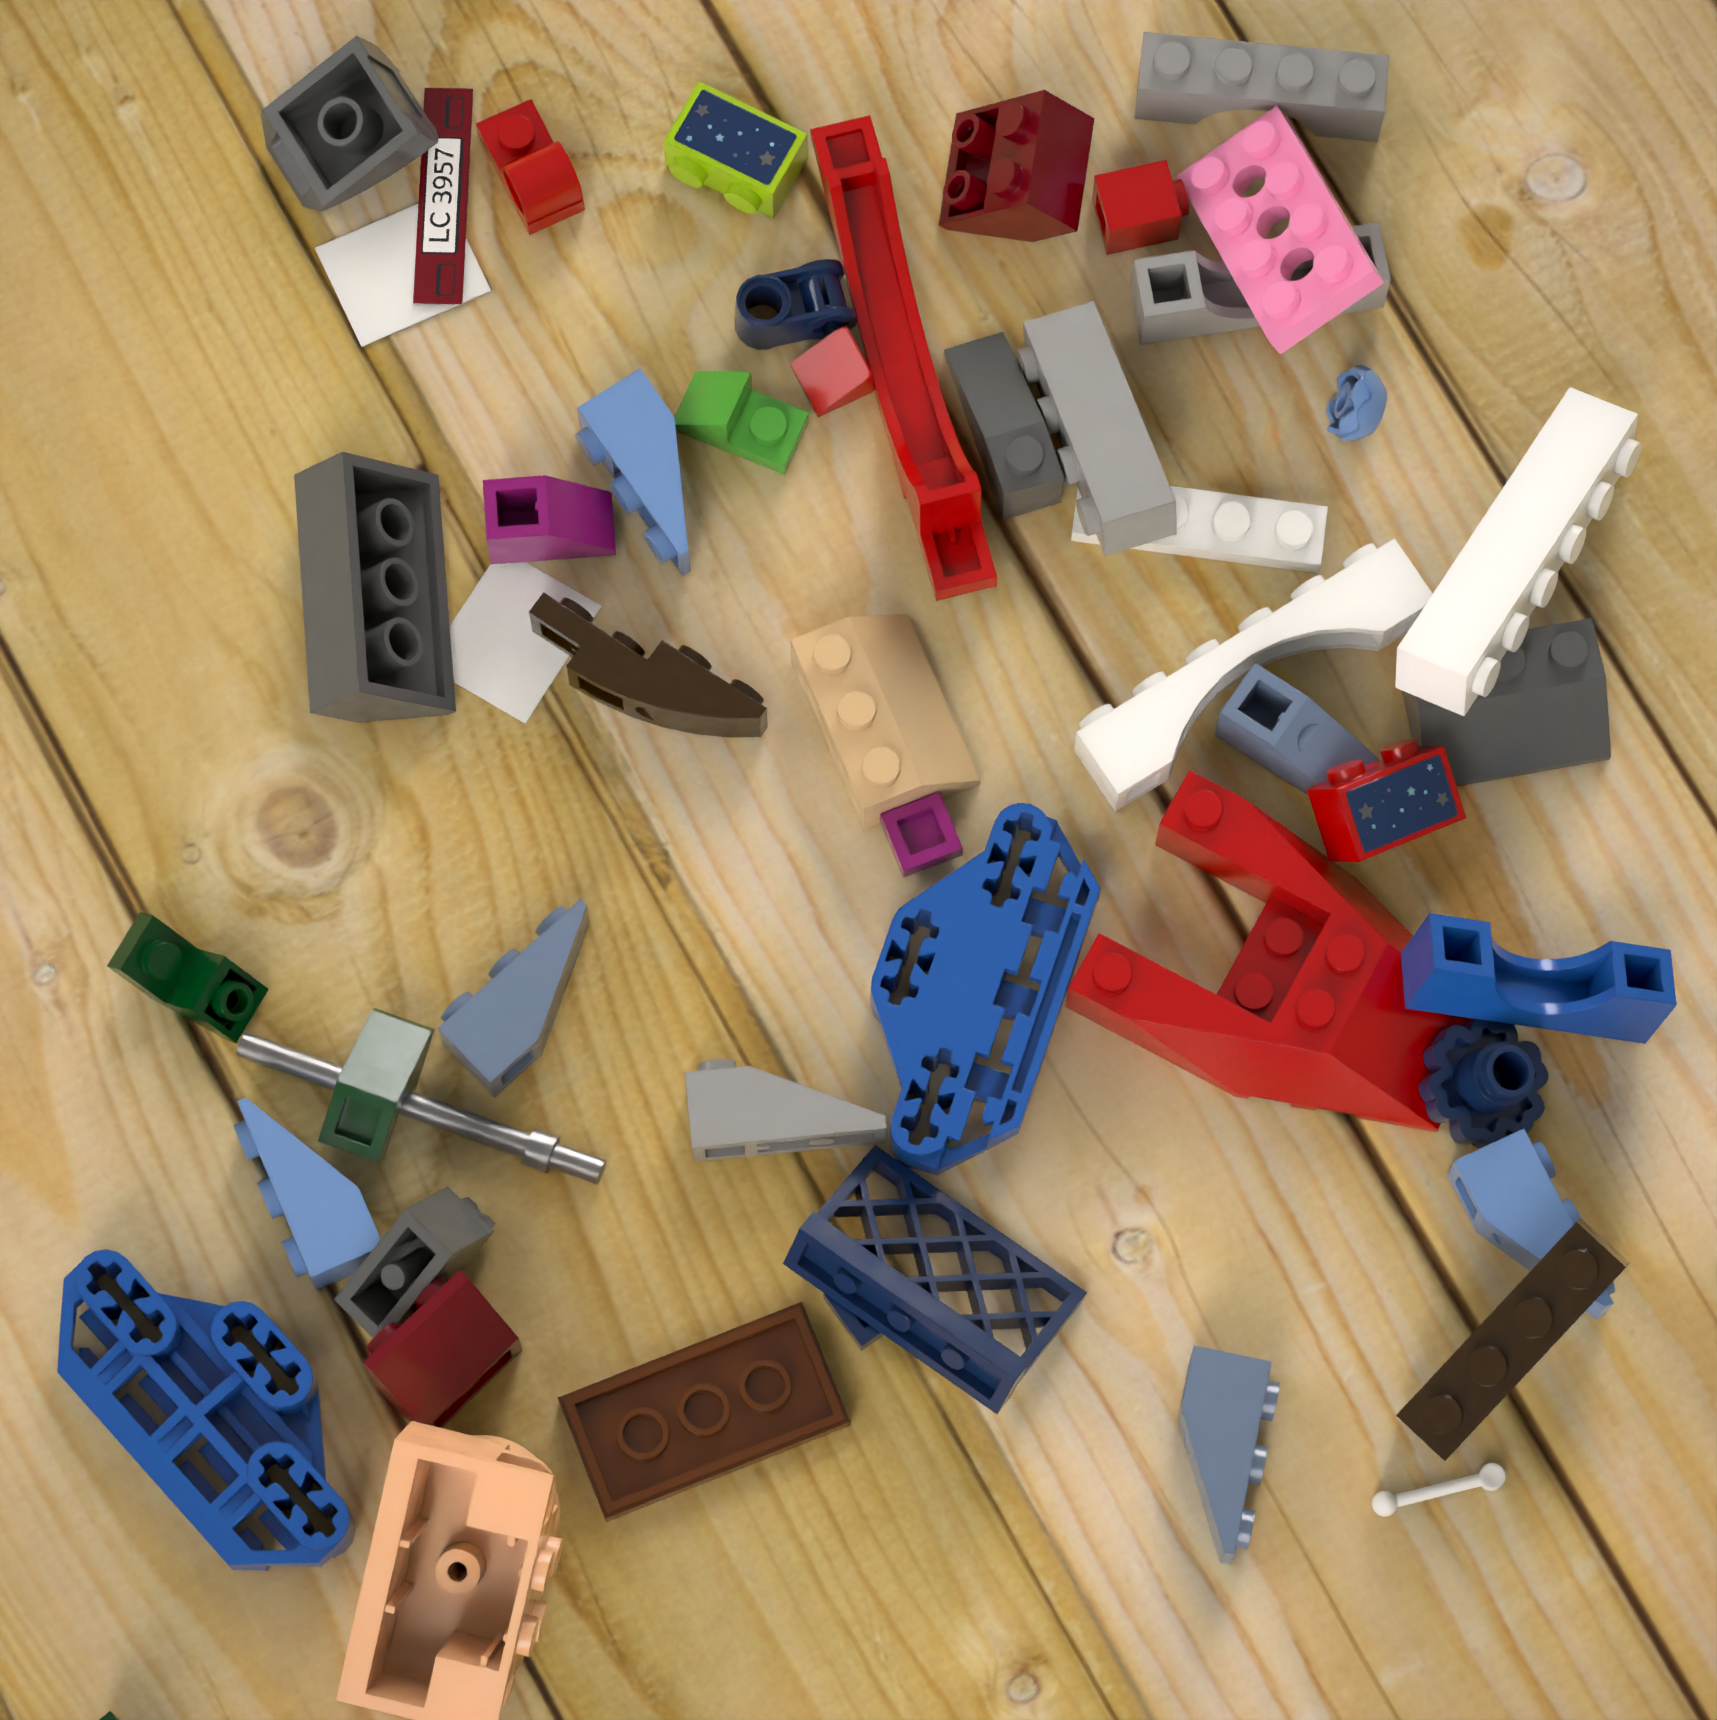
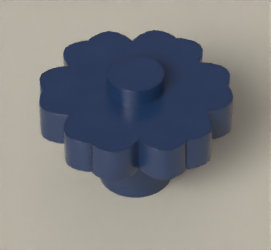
[1418,1019,1549,1149]

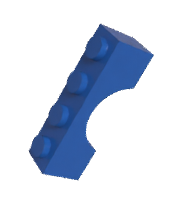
[1401,913,1677,1044]

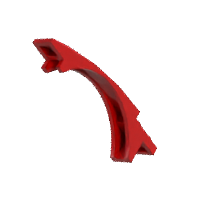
[810,115,997,601]

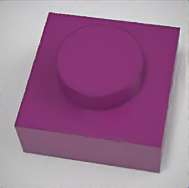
[880,792,963,878]

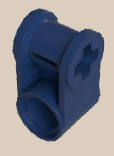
[734,259,858,350]

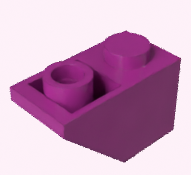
[483,475,616,565]

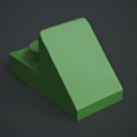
[674,371,809,475]

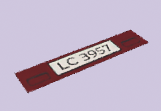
[413,88,473,304]

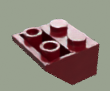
[938,90,1095,242]
[363,1270,522,1428]

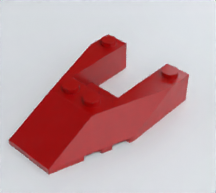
[1065,770,1473,1132]

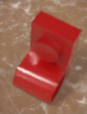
[476,99,585,235]

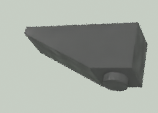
[944,332,1064,520]

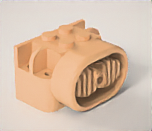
[336,1421,563,1720]

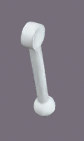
[1372,1463,1506,1517]

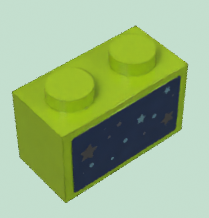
[663,81,808,219]

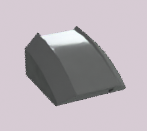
[261,36,438,212]

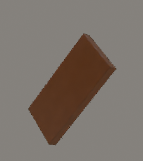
[558,1302,850,1522]

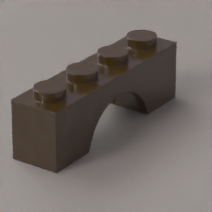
[1396,1219,1630,1461]

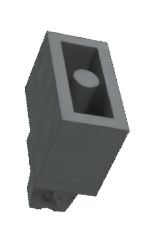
[334,1186,496,1338]

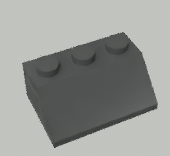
[1402,618,1611,787]

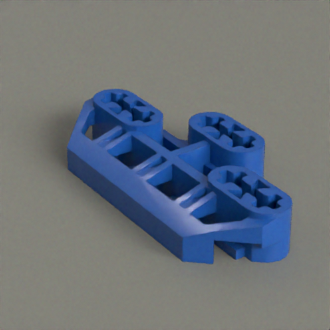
[870,803,1101,1175]
[57,1249,356,1571]

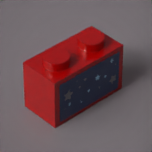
[1306,738,1466,862]

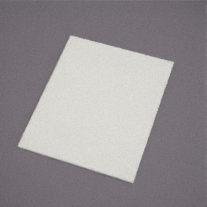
[315,204,491,347]
[450,562,602,723]

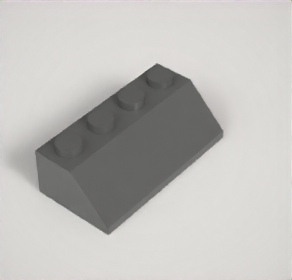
[294,452,456,723]

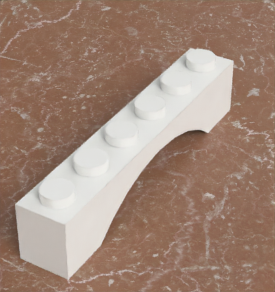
[1074,538,1433,812]

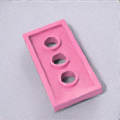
[1176,105,1384,354]

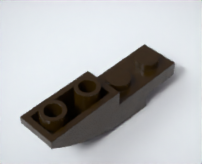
[529,592,768,738]

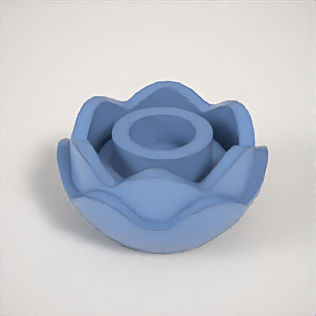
[1326,365,1387,442]

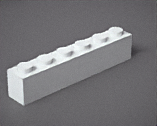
[1395,387,1642,716]

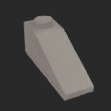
[685,1059,887,1162]

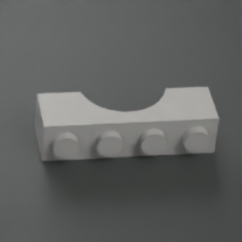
[1134,32,1389,142]
[1130,222,1391,345]

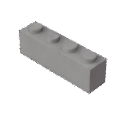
[1016,301,1177,556]

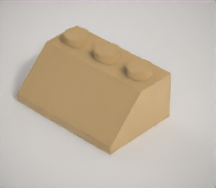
[791,614,980,831]

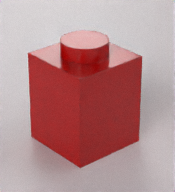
[1092,160,1189,255]

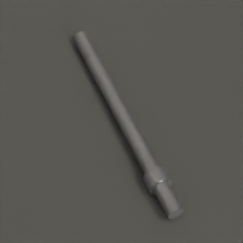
[236,1032,606,1185]

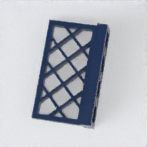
[783,1145,1087,1414]

